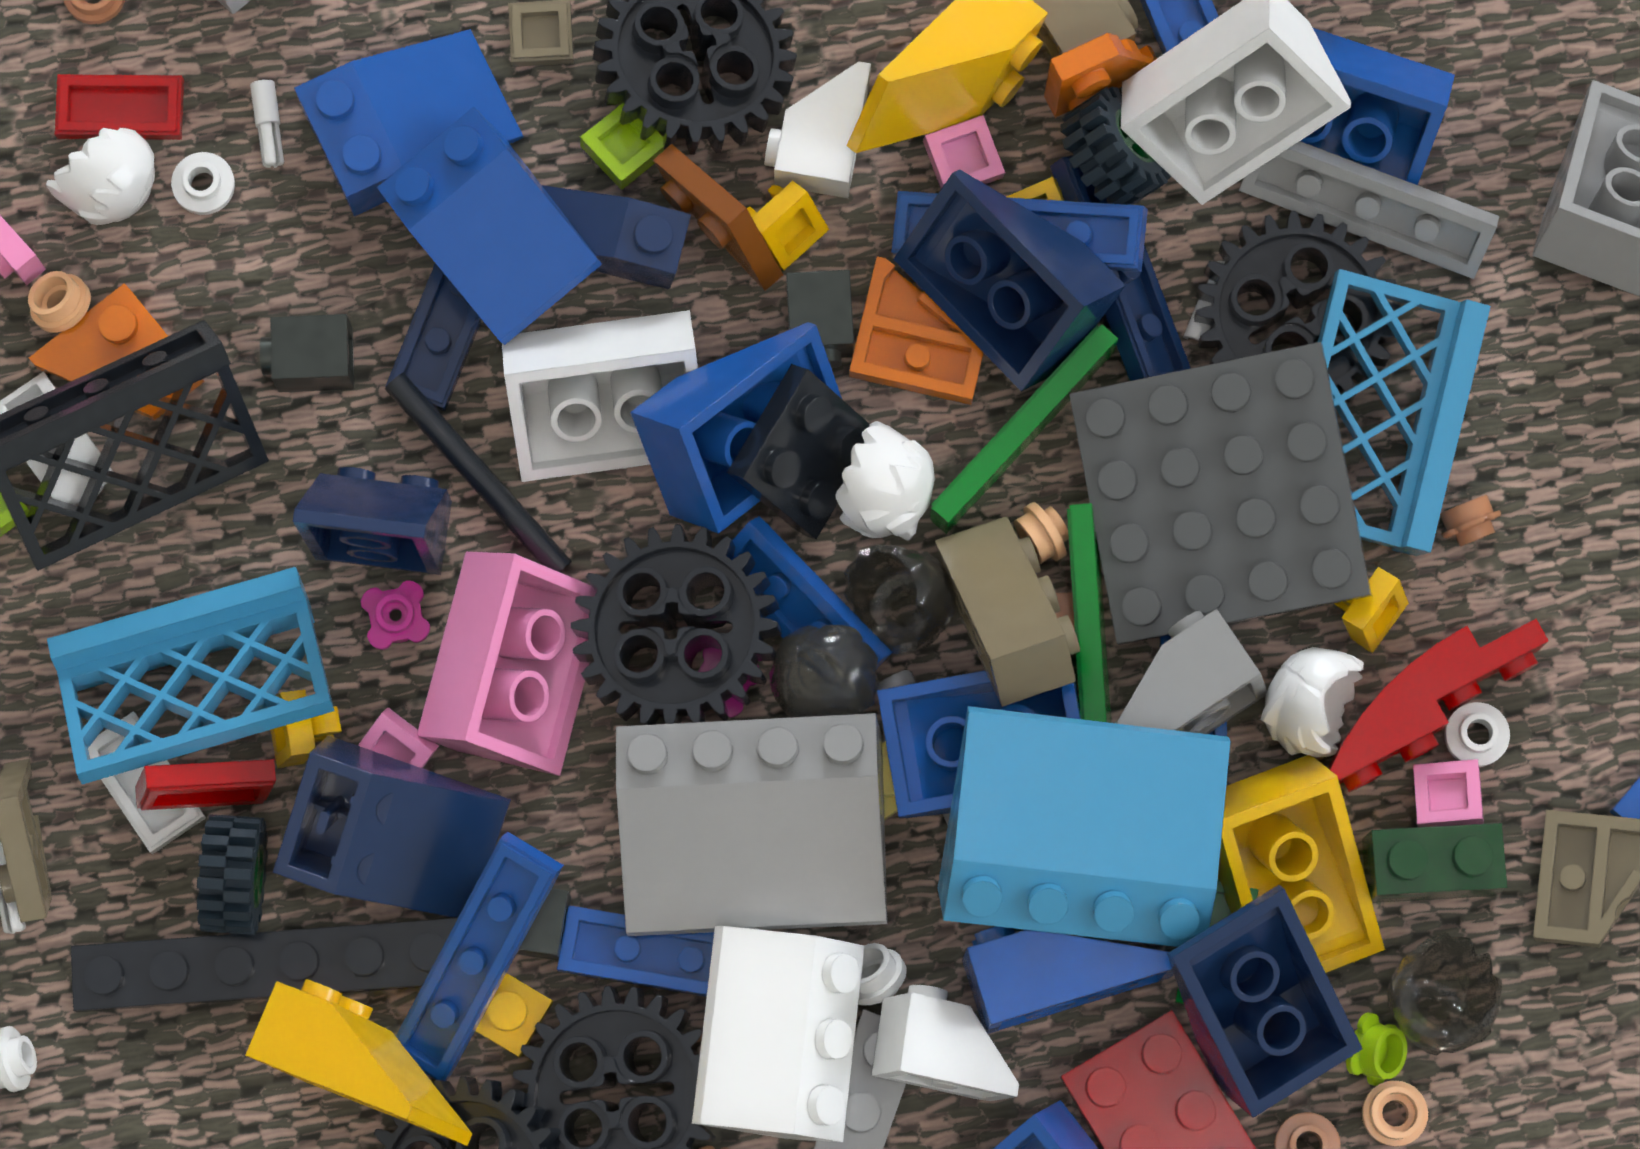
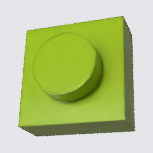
[580,102,664,190]

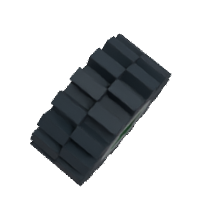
[1060,86,1171,205]
[196,814,268,935]

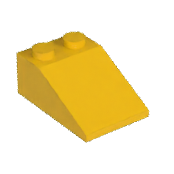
[846,0,1048,153]
[1218,755,1385,973]
[245,979,472,1146]

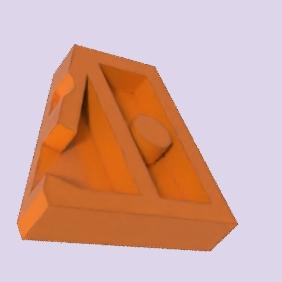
[1044,33,1157,118]
[849,256,984,405]
[28,283,205,420]

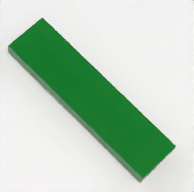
[930,324,1118,534]
[1067,503,1111,723]

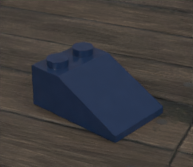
[893,169,1126,392]
[293,467,452,575]
[1167,885,1363,1118]

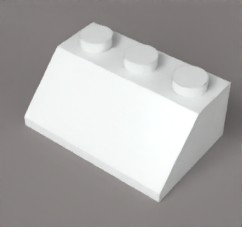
[1121,0,1351,205]
[502,310,698,482]
[692,926,864,1142]

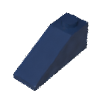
[542,185,691,289]

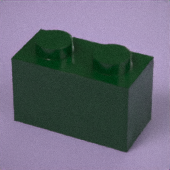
[1362,823,1508,903]

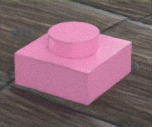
[923,115,1005,189]
[0,216,46,285]
[358,708,439,768]
[1413,759,1484,827]

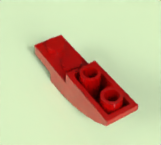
[1328,619,1549,792]

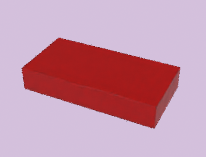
[55,74,184,140]
[135,759,276,810]

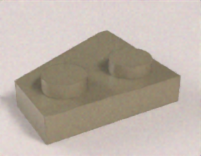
[0,759,52,923]
[1533,809,1640,948]

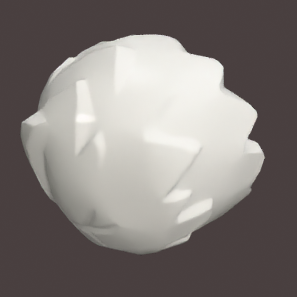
[46,128,155,225]
[835,421,935,541]
[1260,647,1364,758]

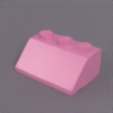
[417,552,596,776]

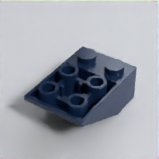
[273,736,511,918]

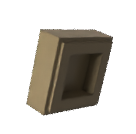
[508,0,574,67]

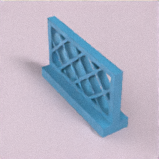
[1318,269,1491,556]
[47,567,334,784]

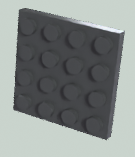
[1069,342,1372,645]

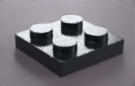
[727,364,870,540]

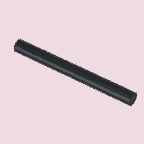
[385,372,572,572]

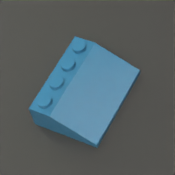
[937,706,1231,947]

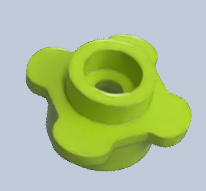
[1346,1012,1407,1086]

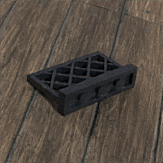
[0,320,269,571]

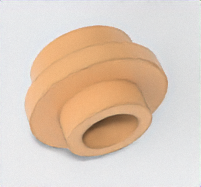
[28,271,91,333]
[1014,502,1069,564]
[1362,1081,1428,1147]

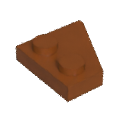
[653,144,783,291]

